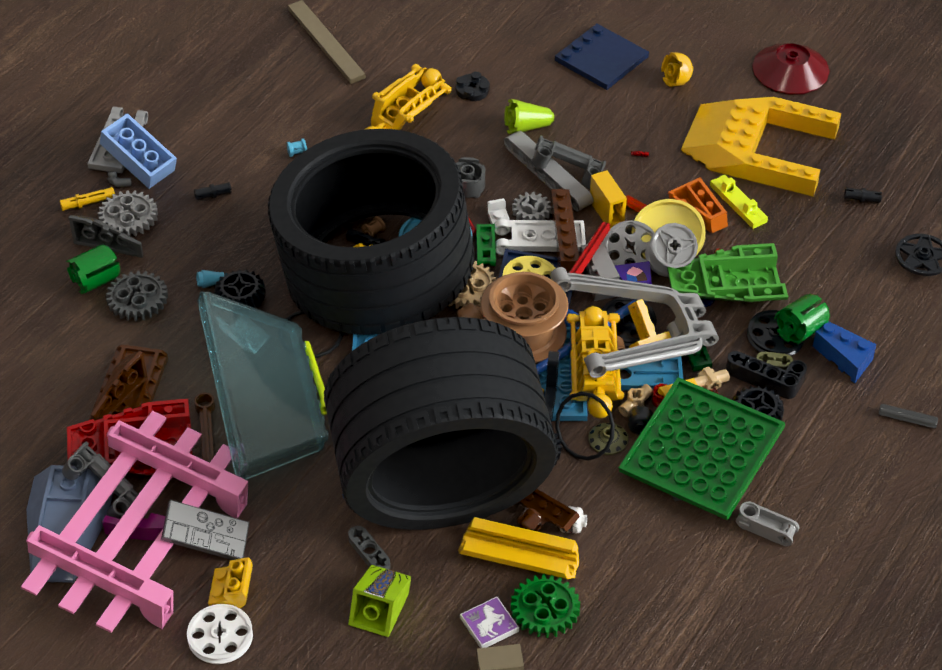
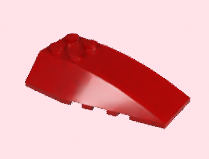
[67,399,193,475]

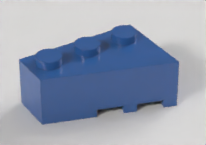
[813,321,877,383]

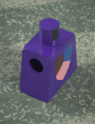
[615,261,652,284]

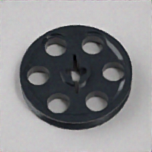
[602,297,657,347]
[747,310,804,356]

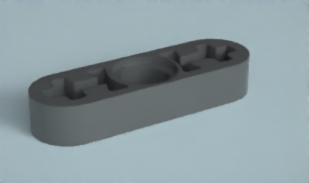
[348,526,390,570]

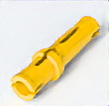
[59,187,115,211]

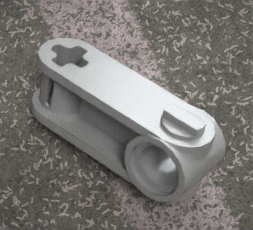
[736,501,800,546]

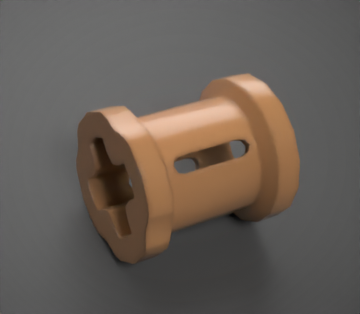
[361,216,386,237]

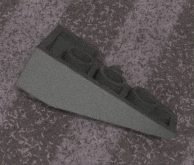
[69,215,144,258]

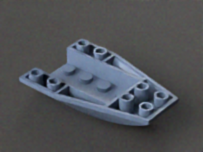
[26,465,114,583]

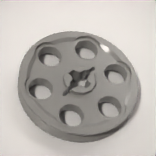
[603,220,655,266]

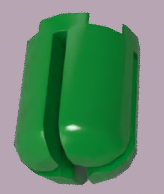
[66,245,120,294]
[774,294,830,344]

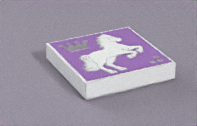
[460,597,519,648]

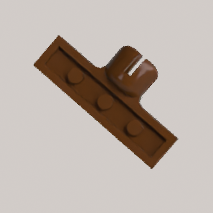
[517,489,580,532]

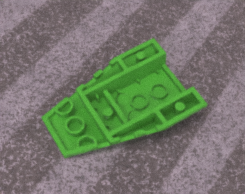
[667,243,788,302]

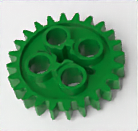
[511,574,580,638]

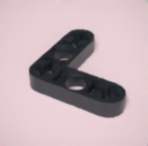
[544,351,559,424]

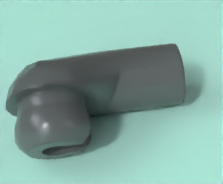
[107,171,132,187]

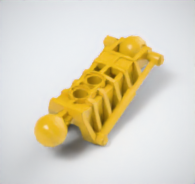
[364,64,452,130]
[566,306,624,419]

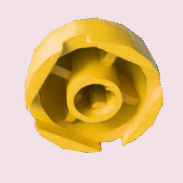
[661,52,693,87]

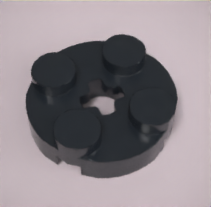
[456,71,490,101]

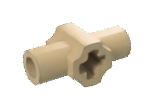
[691,367,730,392]
[619,384,653,417]

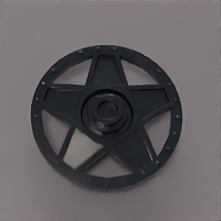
[895,234,942,276]

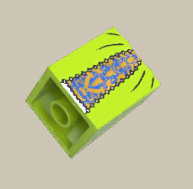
[348,565,411,637]

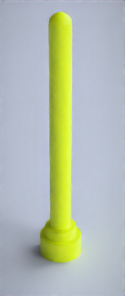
[303,341,327,415]

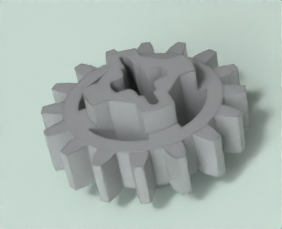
[512,192,552,220]

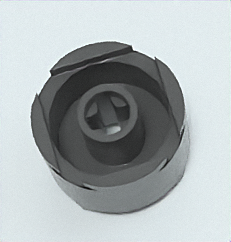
[456,157,485,198]

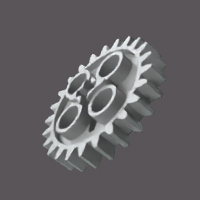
[98,190,158,237]

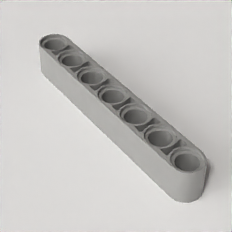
[504,131,593,212]

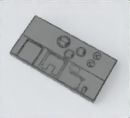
[161,500,249,560]

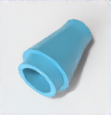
[196,270,224,288]

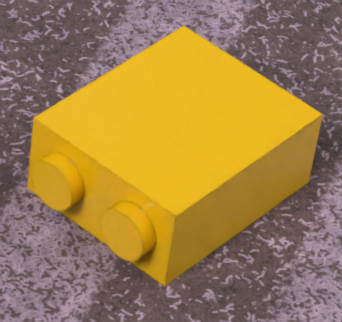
[590,170,627,228]

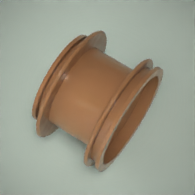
[480,272,568,364]

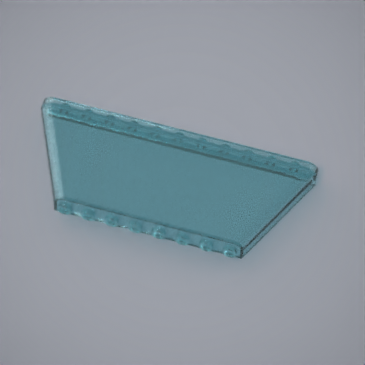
[197,291,329,480]

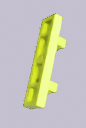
[710,175,768,229]

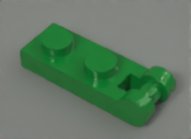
[476,224,496,266]

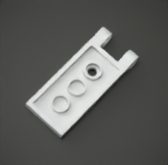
[495,219,586,255]

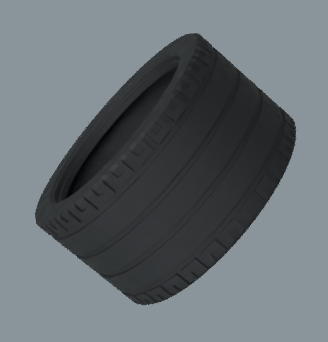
[268,129,474,335]
[324,317,558,530]

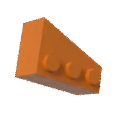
[668,177,728,233]

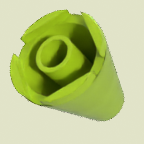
[504,99,554,134]

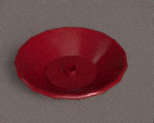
[752,43,830,95]

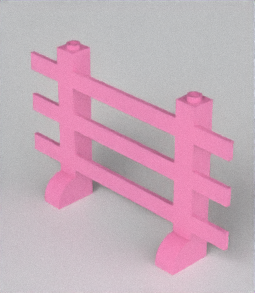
[21,411,248,633]

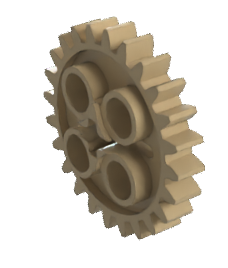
[449,261,496,309]

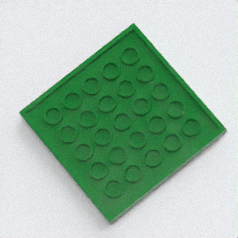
[618,377,785,520]

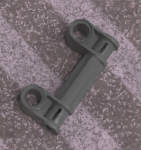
[532,135,606,188]
[62,441,139,519]

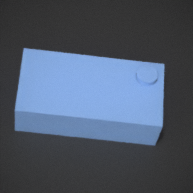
[100,113,177,189]

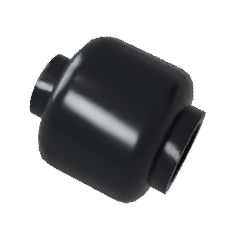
[628,405,653,435]

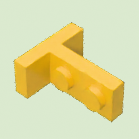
[628,299,671,348]

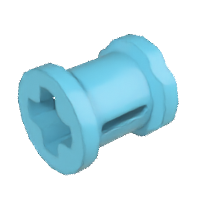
[286,138,307,157]

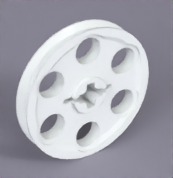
[187,604,253,664]

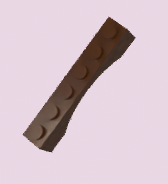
[550,189,579,273]

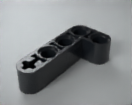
[726,351,807,399]

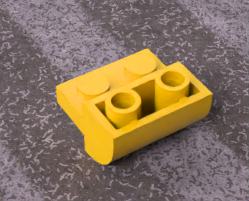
[208,557,253,608]

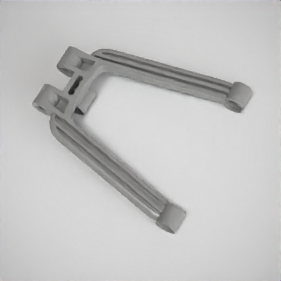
[550,267,719,378]

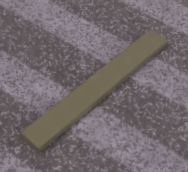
[288,0,366,84]

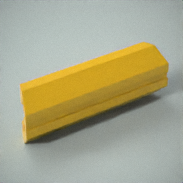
[458,517,579,579]

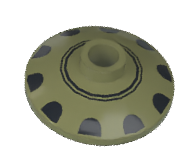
[588,423,628,455]

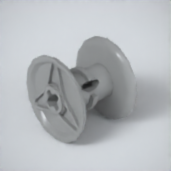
[645,223,698,277]

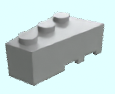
[579,242,620,301]

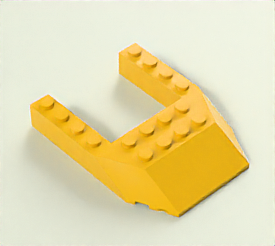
[681,97,841,196]

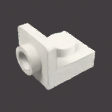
[487,198,510,228]

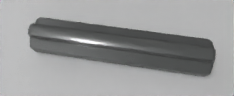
[879,404,938,428]

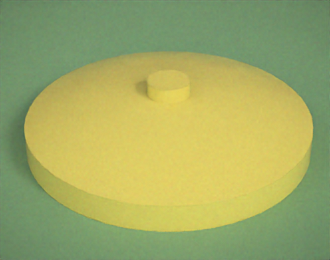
[632,199,706,259]

